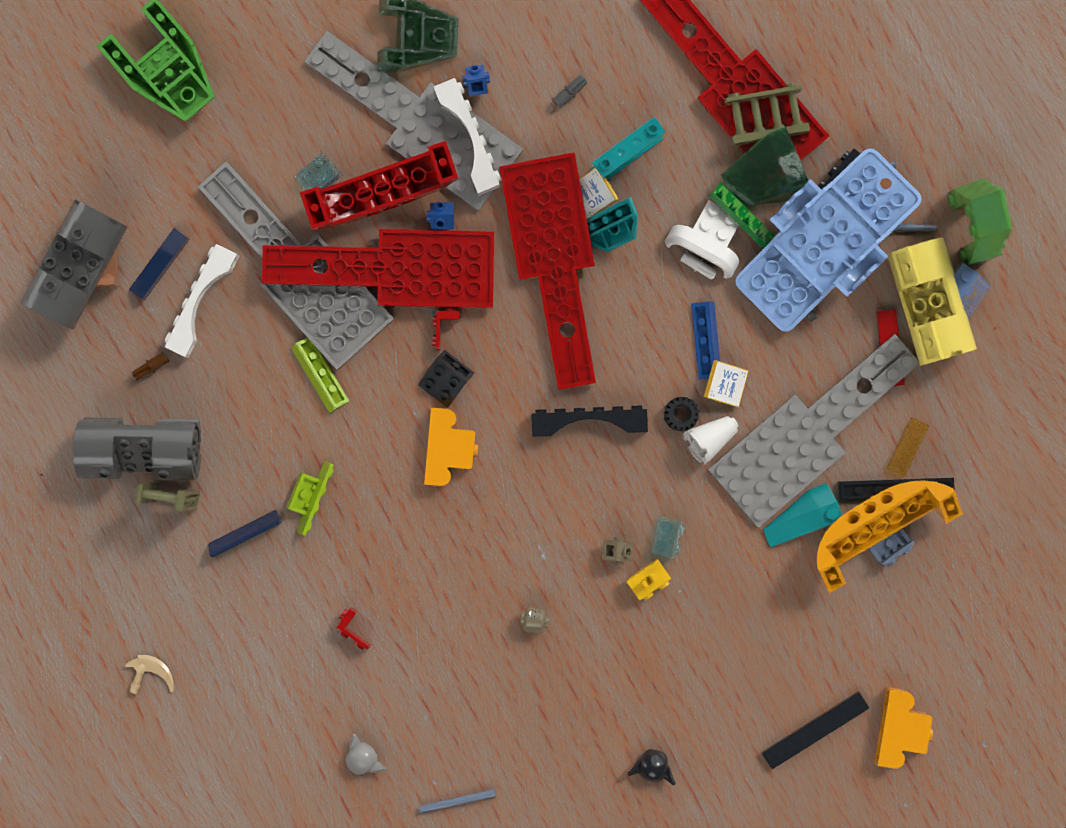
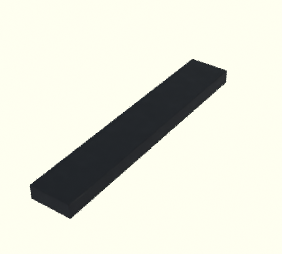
[838,477,955,501]
[761,691,869,769]

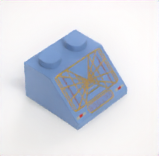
[954,263,990,318]

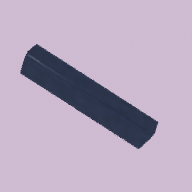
[129,228,190,301]
[208,510,282,557]

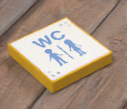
[580,168,619,218]
[704,360,749,407]

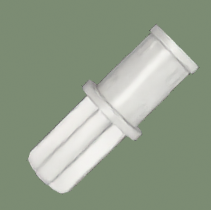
[680,250,717,279]

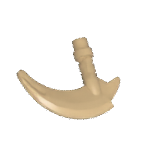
[125,655,174,694]

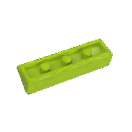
[291,337,349,413]

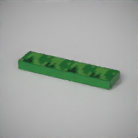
[709,182,775,249]

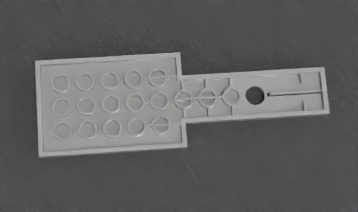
[305,31,523,211]
[198,161,394,370]
[708,334,919,528]

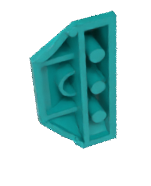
[587,197,638,252]

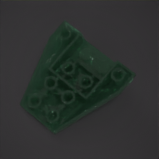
[721,126,809,206]

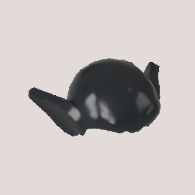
[628,749,676,785]

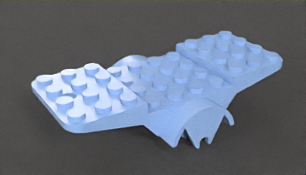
[736,148,921,332]

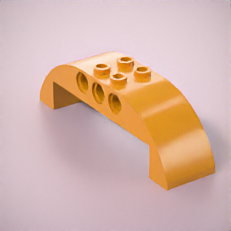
[817,481,963,593]

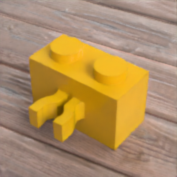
[625,559,671,601]

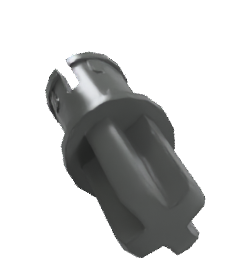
[552,75,587,108]

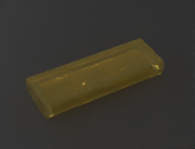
[886,417,929,477]

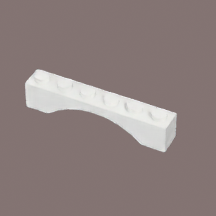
[434,78,502,196]
[164,244,240,358]

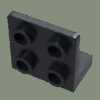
[418,350,475,408]

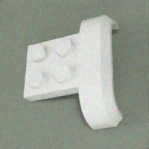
[665,200,739,279]

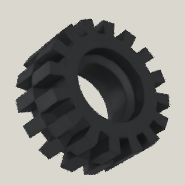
[664,397,699,431]

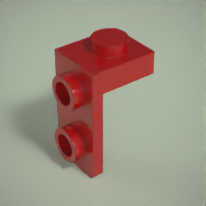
[432,308,460,351]
[336,607,371,650]

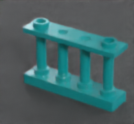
[591,116,666,180]

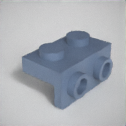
[869,529,915,567]

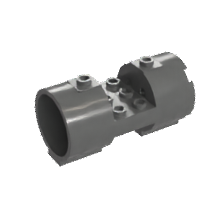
[20,199,127,330]
[73,417,202,480]

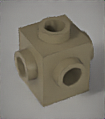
[602,537,633,565]

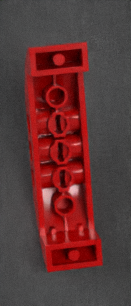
[299,140,459,230]

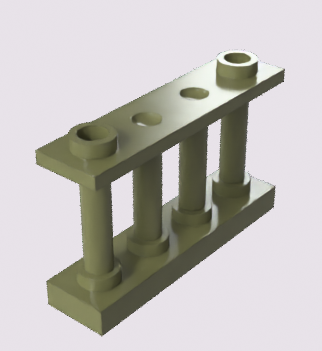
[724,83,810,147]
[134,483,200,511]

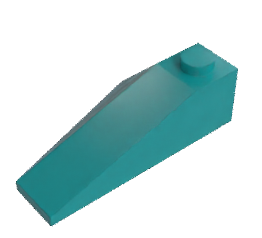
[763,483,843,547]

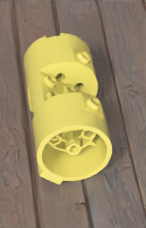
[887,237,977,366]

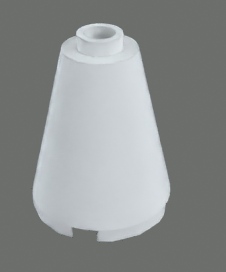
[683,416,738,464]

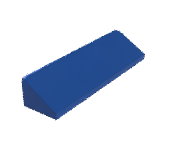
[691,301,720,380]

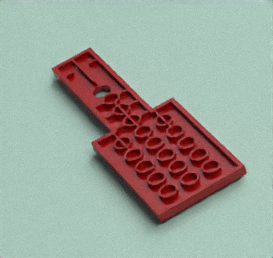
[639,0,830,186]
[499,152,596,390]
[262,229,494,309]

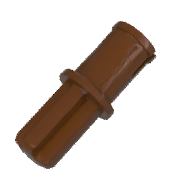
[132,352,170,380]

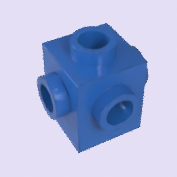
[462,65,490,96]
[426,202,454,230]

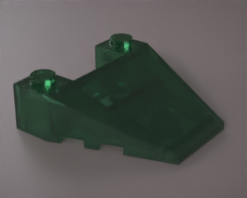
[377,0,458,73]

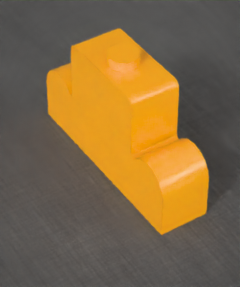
[424,408,478,486]
[874,687,933,769]

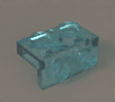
[294,153,343,190]
[651,516,685,559]

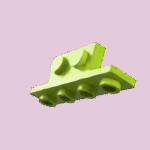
[286,461,334,536]

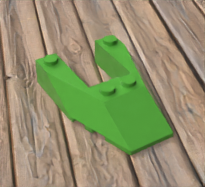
[97,0,215,122]
[947,179,1012,266]

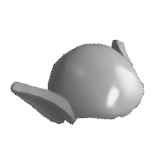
[345,734,386,775]

